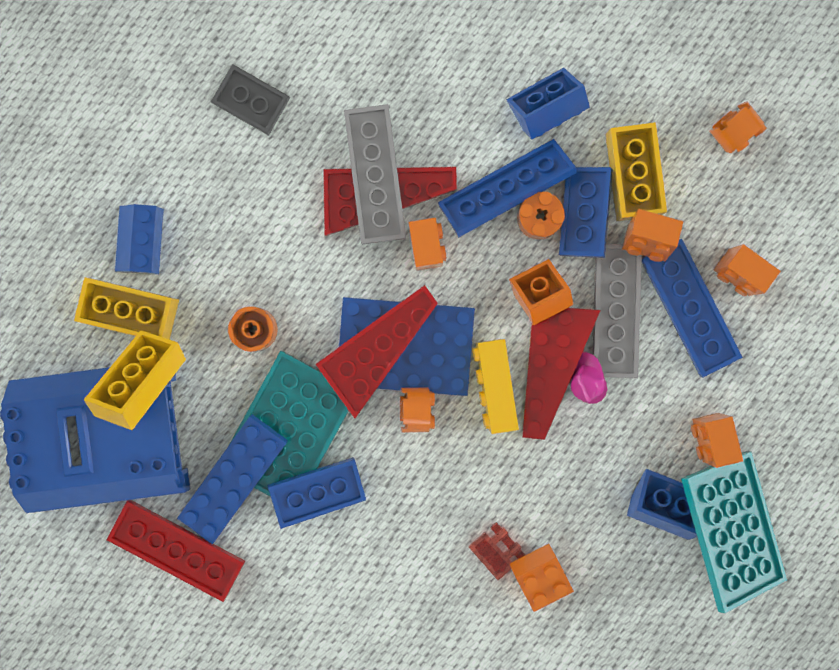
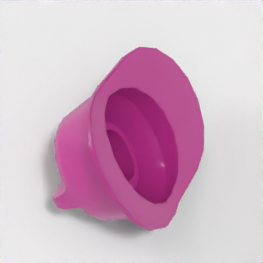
[570,352,608,404]

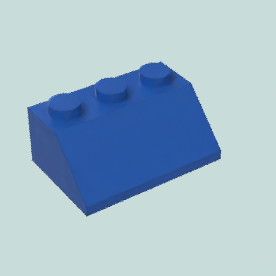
[506,68,590,140]
[115,204,164,275]
[627,469,697,540]

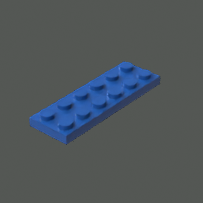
[438,139,577,238]
[641,239,743,378]
[177,414,288,544]

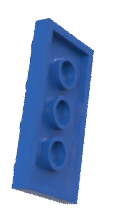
[559,167,613,258]
[267,457,366,529]

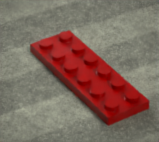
[106,500,245,602]

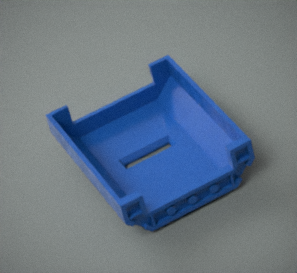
[0,367,191,513]

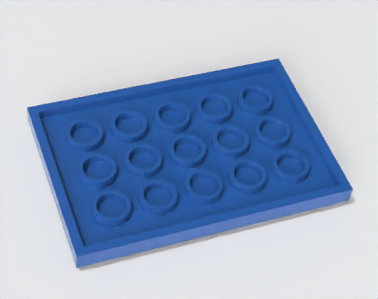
[339,297,475,396]

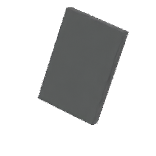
[211,64,290,136]

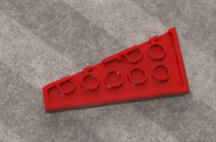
[323,167,457,237]
[316,285,438,418]
[522,308,601,440]

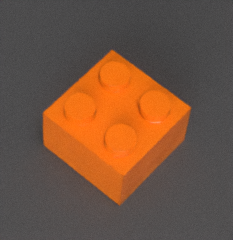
[622,209,684,262]
[409,218,447,271]
[713,244,781,296]
[509,259,574,325]
[691,413,743,468]
[509,543,574,612]

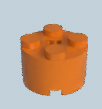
[709,101,767,154]
[517,192,565,239]
[228,306,278,352]
[400,387,435,433]

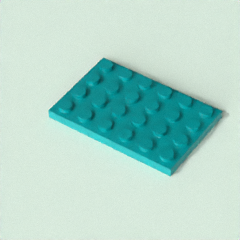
[230,351,349,497]
[681,451,787,613]

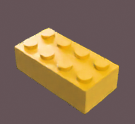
[605,122,667,222]
[74,277,179,340]
[84,330,186,430]
[472,339,519,434]

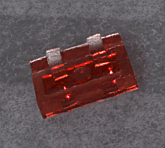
[469,522,525,580]

